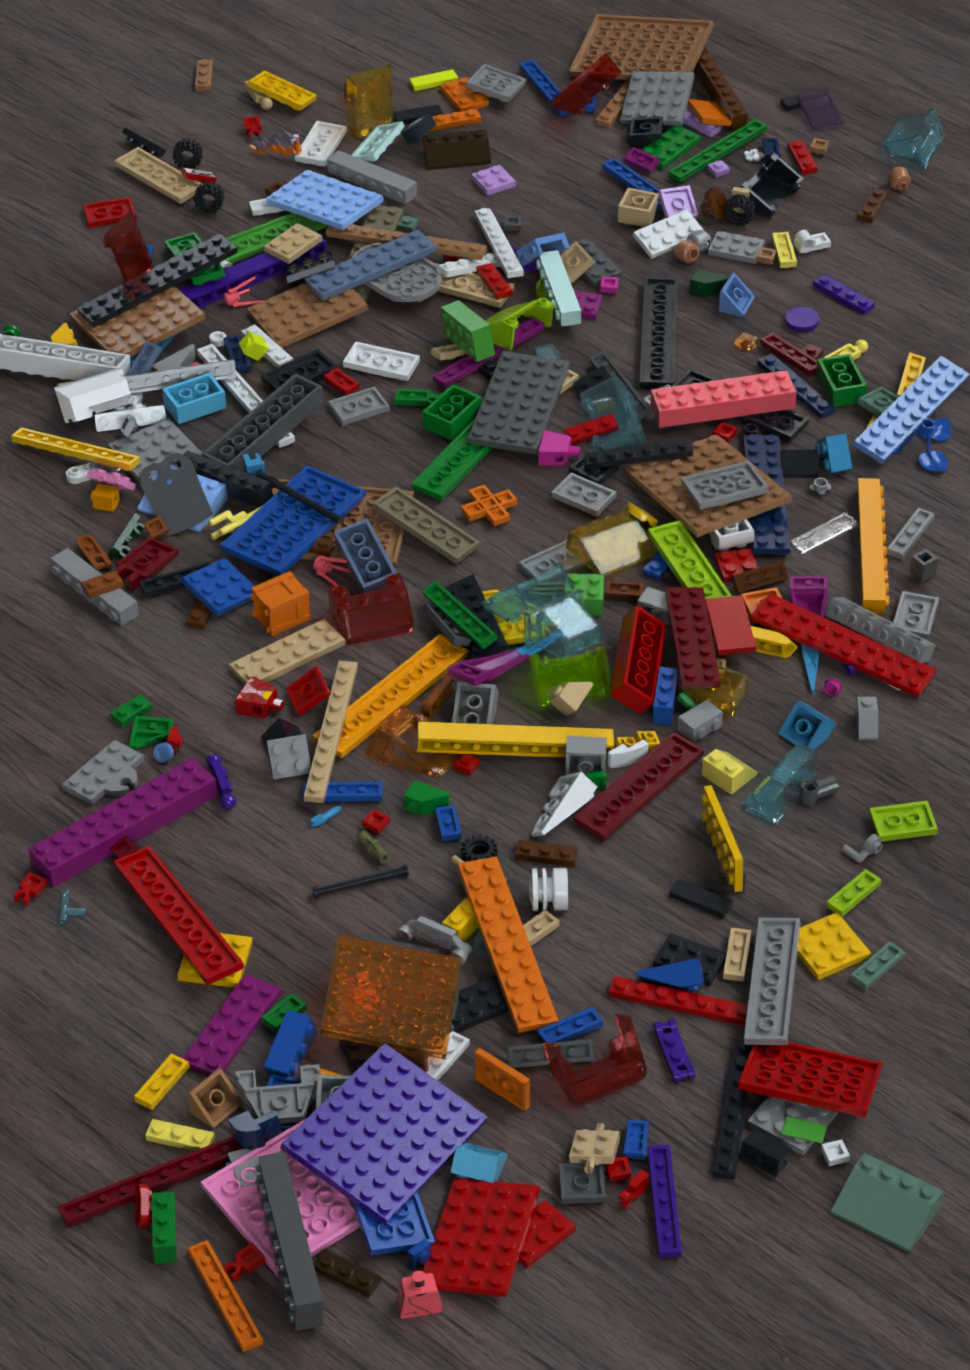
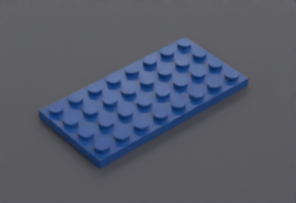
[221,465,366,576]

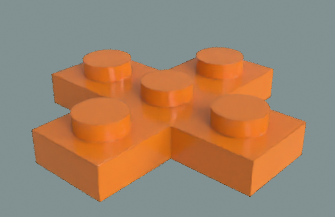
[461,484,517,527]

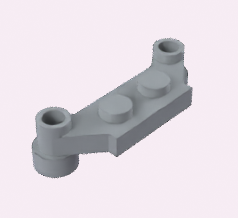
[396,916,472,967]

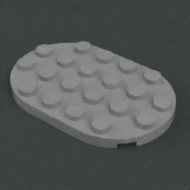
[352,242,442,302]

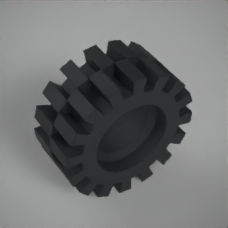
[173,138,203,169]
[194,182,224,213]
[724,195,755,226]
[461,834,498,862]

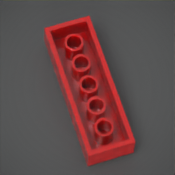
[610,605,666,714]

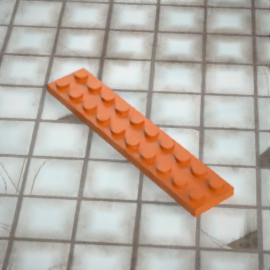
[457,856,559,1033]

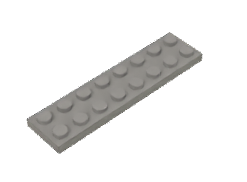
[744,918,801,1045]

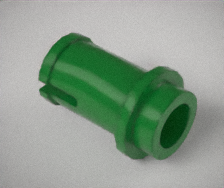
[675,690,698,712]

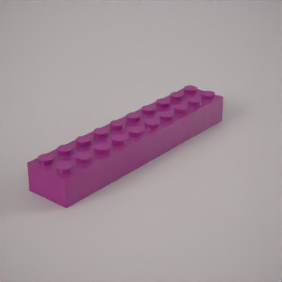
[28,758,218,888]

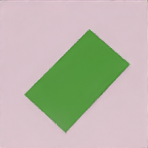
[782,1116,827,1143]

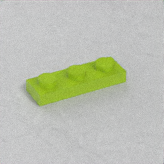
[826,869,882,917]

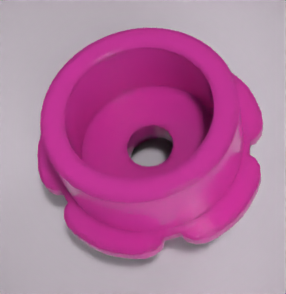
[824,678,842,697]

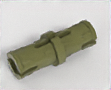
[357,831,390,864]

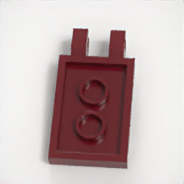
[113,537,179,591]

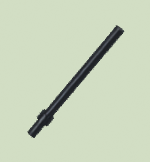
[257,471,342,524]

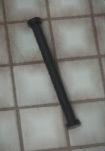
[312,864,409,898]

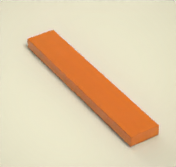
[187,1240,263,1353]

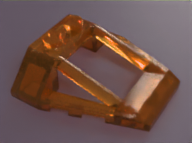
[366,706,461,777]

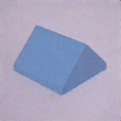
[719,272,755,317]

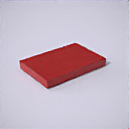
[82,197,137,228]

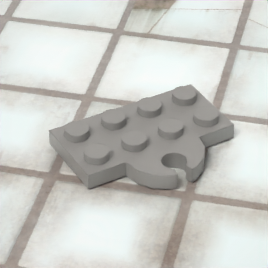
[62,740,145,805]

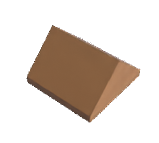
[188,1068,244,1129]

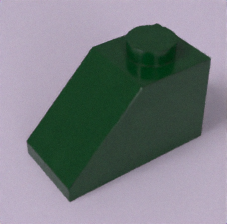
[690,268,729,297]

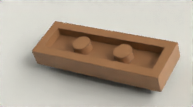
[195,59,213,91]

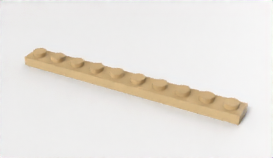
[304,660,358,803]

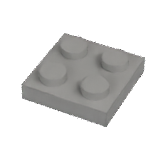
[266,734,311,780]

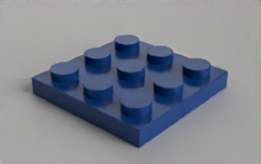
[182,558,254,616]
[352,1192,435,1255]

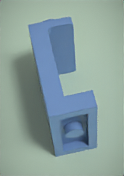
[516,232,570,266]

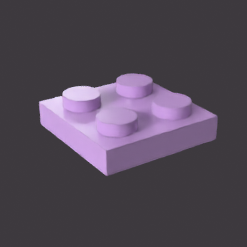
[472,165,516,196]
[658,185,698,218]

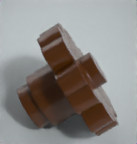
[700,187,728,221]

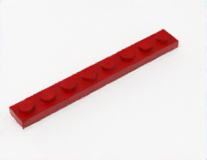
[609,976,748,1026]

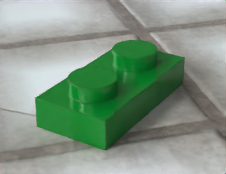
[110,694,153,728]
[261,993,307,1033]

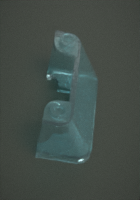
[580,375,646,451]

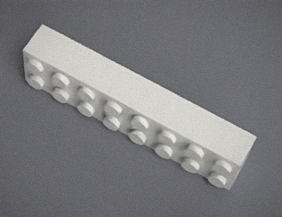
[0,334,130,381]

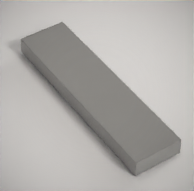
[887,508,935,560]

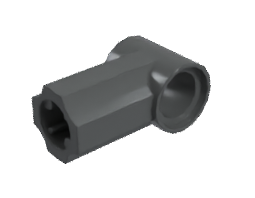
[799,776,839,806]

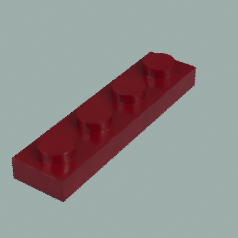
[760,332,817,376]

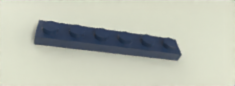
[758,354,836,419]

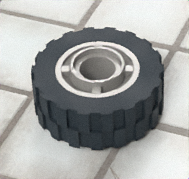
[401,113,437,144]

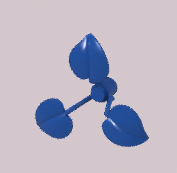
[893,418,951,473]

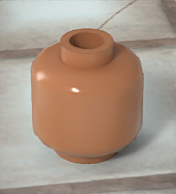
[888,166,911,191]
[675,240,699,264]

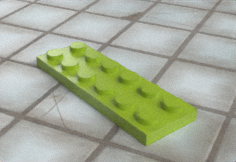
[647,520,732,599]

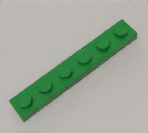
[421,580,498,650]

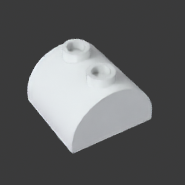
[710,519,755,552]

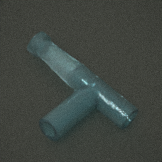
[59,890,86,925]

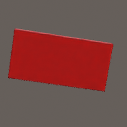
[705,596,756,655]

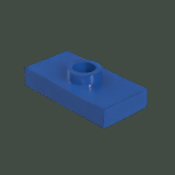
[623,1119,649,1160]

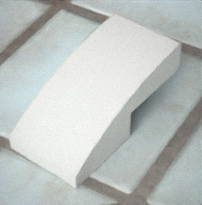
[608,740,649,768]

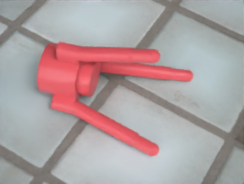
[223,277,265,308]
[313,555,351,592]

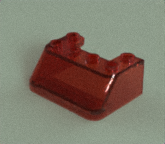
[328,573,414,645]

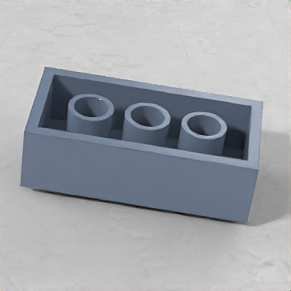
[334,518,399,600]

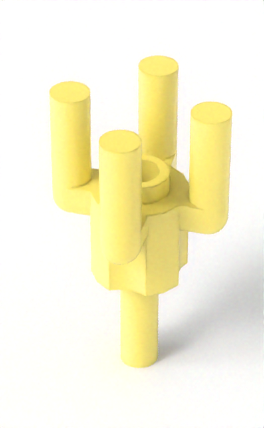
[208,506,262,545]

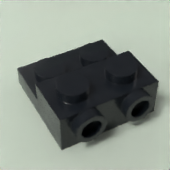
[627,117,663,147]

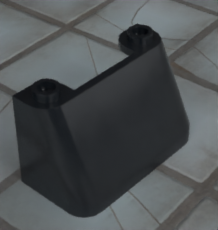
[740,153,804,218]

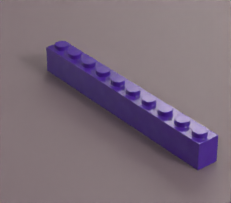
[178,231,327,309]

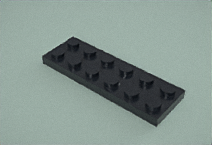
[445,574,509,659]

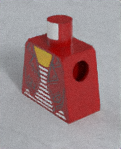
[235,676,284,718]

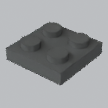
[559,1163,606,1204]

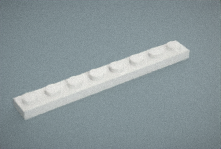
[474,208,524,278]

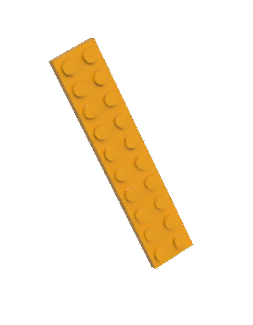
[312,634,469,758]

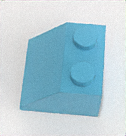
[451,1143,508,1183]

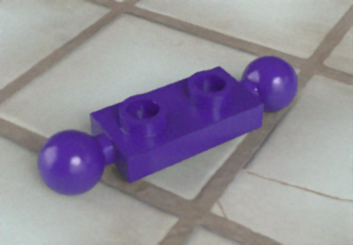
[206,754,236,810]

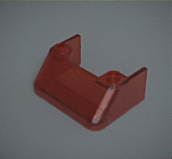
[549,53,622,115]
[542,1013,647,1105]

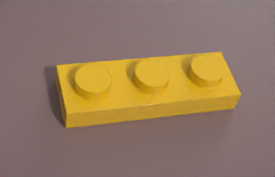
[134,1053,189,1110]

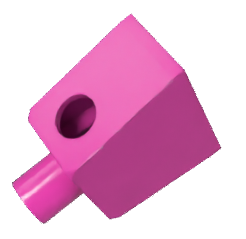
[538,430,581,465]

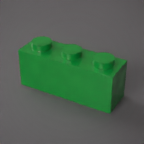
[152,1192,177,1264]

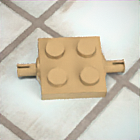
[569,1123,620,1174]

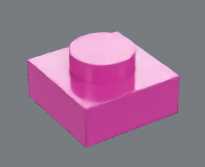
[600,277,619,293]

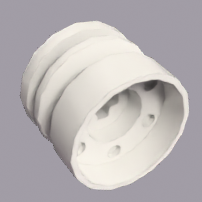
[529,868,568,911]

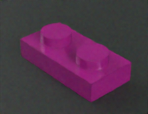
[624,147,660,174]

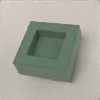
[397,216,419,233]

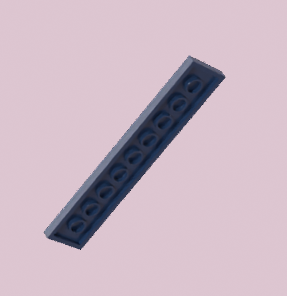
[743,435,791,554]

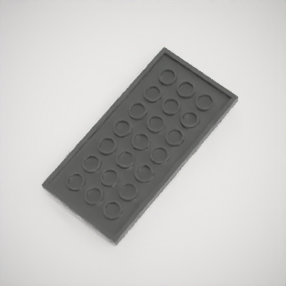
[468,351,570,455]

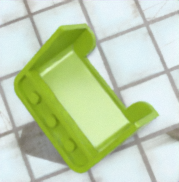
[485,298,554,351]

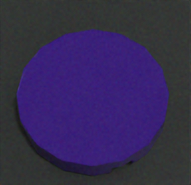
[785,307,819,332]

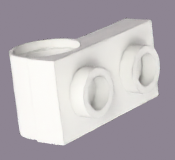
[794,230,831,254]

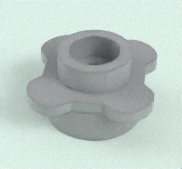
[810,478,831,495]

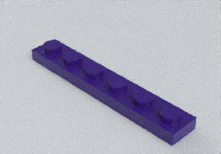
[648,1145,682,1258]

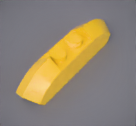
[710,625,798,658]

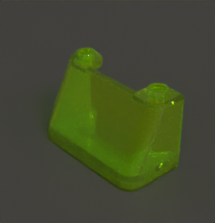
[527,646,612,706]

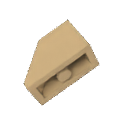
[549,682,594,716]

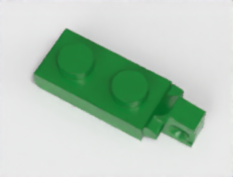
[394,389,441,407]

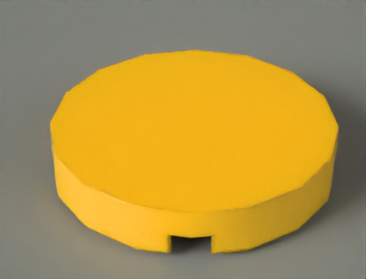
[625,502,659,527]

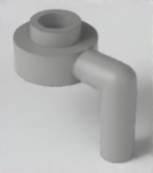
[841,834,883,863]

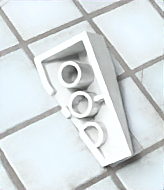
[531,772,597,837]

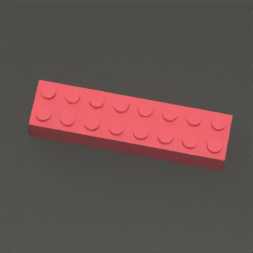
[650,370,796,428]

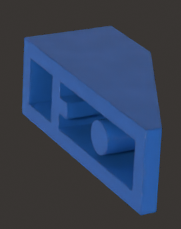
[636,959,705,992]

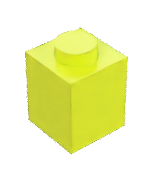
[239,331,269,361]

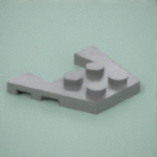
[235,1064,320,1124]

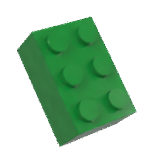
[816,354,867,407]
[422,384,481,440]

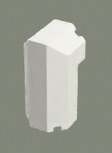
[54,367,133,423]

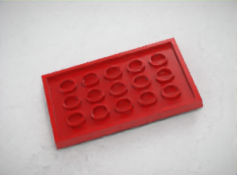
[738,1042,883,1118]
[422,1177,540,1297]

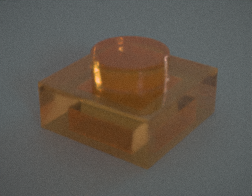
[735,332,759,352]

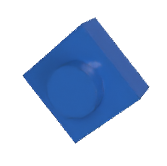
[408,1238,431,1270]

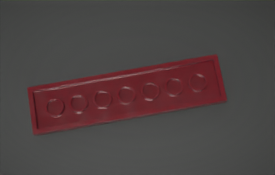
[666,587,720,688]
[573,731,704,841]

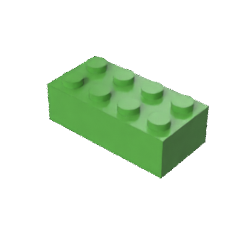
[440,300,495,362]

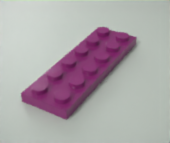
[182,974,282,1076]

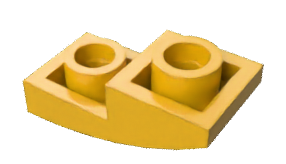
[615,731,660,752]

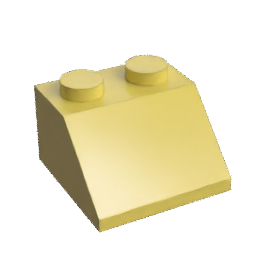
[702,749,758,795]

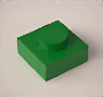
[585,771,606,792]

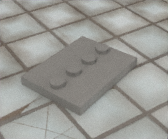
[681,461,769,510]

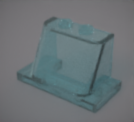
[883,108,945,170]
[524,589,604,658]
[742,745,818,825]

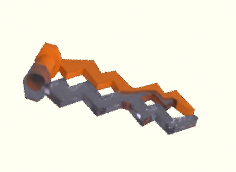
[246,131,302,157]

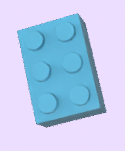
[162,373,226,424]

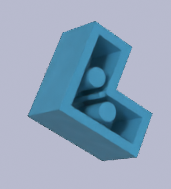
[815,434,852,474]

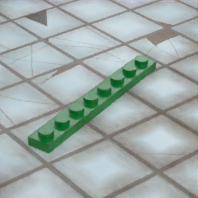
[668,119,767,183]

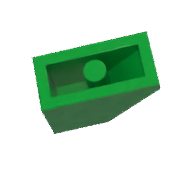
[404,780,450,816]

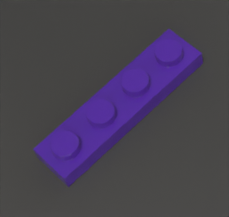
[813,274,875,315]

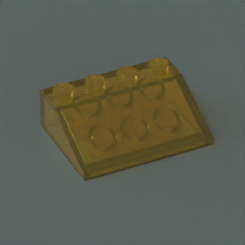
[347,64,393,139]
[566,510,657,576]

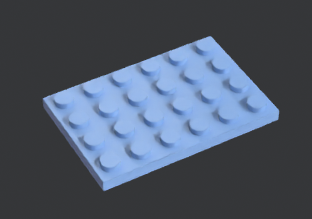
[266,170,384,230]

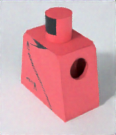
[396,1271,443,1319]

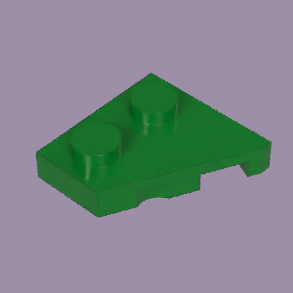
[129,716,174,750]

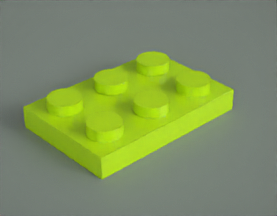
[869,801,938,842]

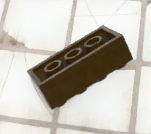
[423,129,491,170]

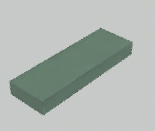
[849,941,905,991]

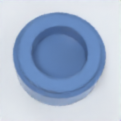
[153,742,174,763]

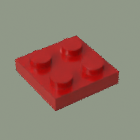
[714,548,758,583]
[286,666,331,716]

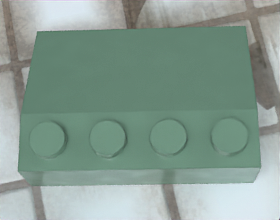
[831,1153,943,1253]

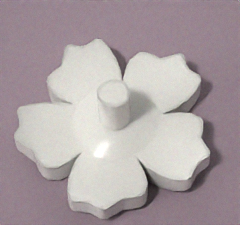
[744,149,763,162]

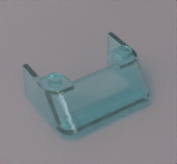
[482,562,575,624]

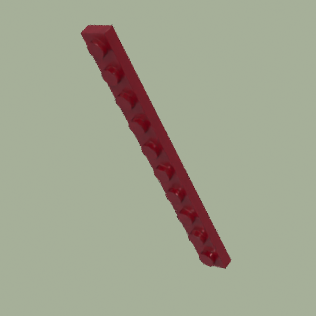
[58,1136,270,1227]

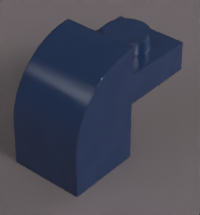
[228,1111,282,1149]

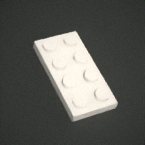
[295,121,347,166]
[633,210,703,259]
[343,342,420,381]

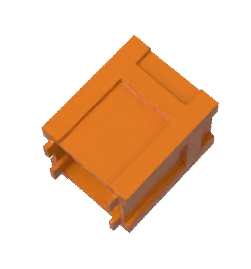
[250,571,311,637]

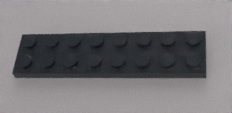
[671,368,809,442]

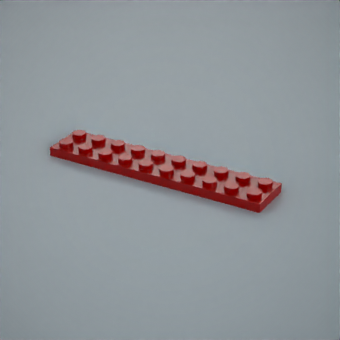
[751,593,937,697]
[113,846,244,985]

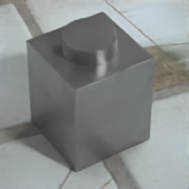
[910,549,938,582]

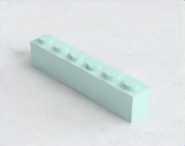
[536,250,581,327]

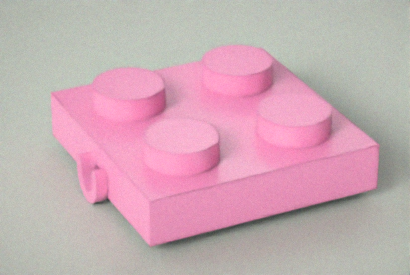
[86,469,136,491]

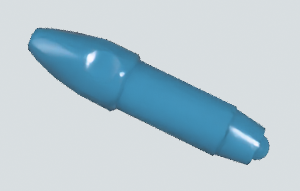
[310,806,342,827]

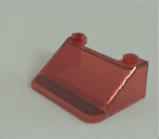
[103,212,154,285]

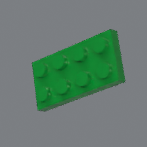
[641,125,701,170]

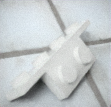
[94,403,166,432]

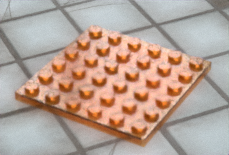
[319,934,461,1060]

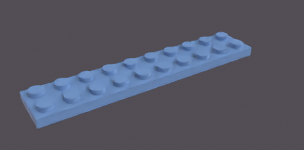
[853,356,970,464]

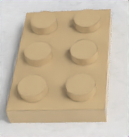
[264,223,322,264]

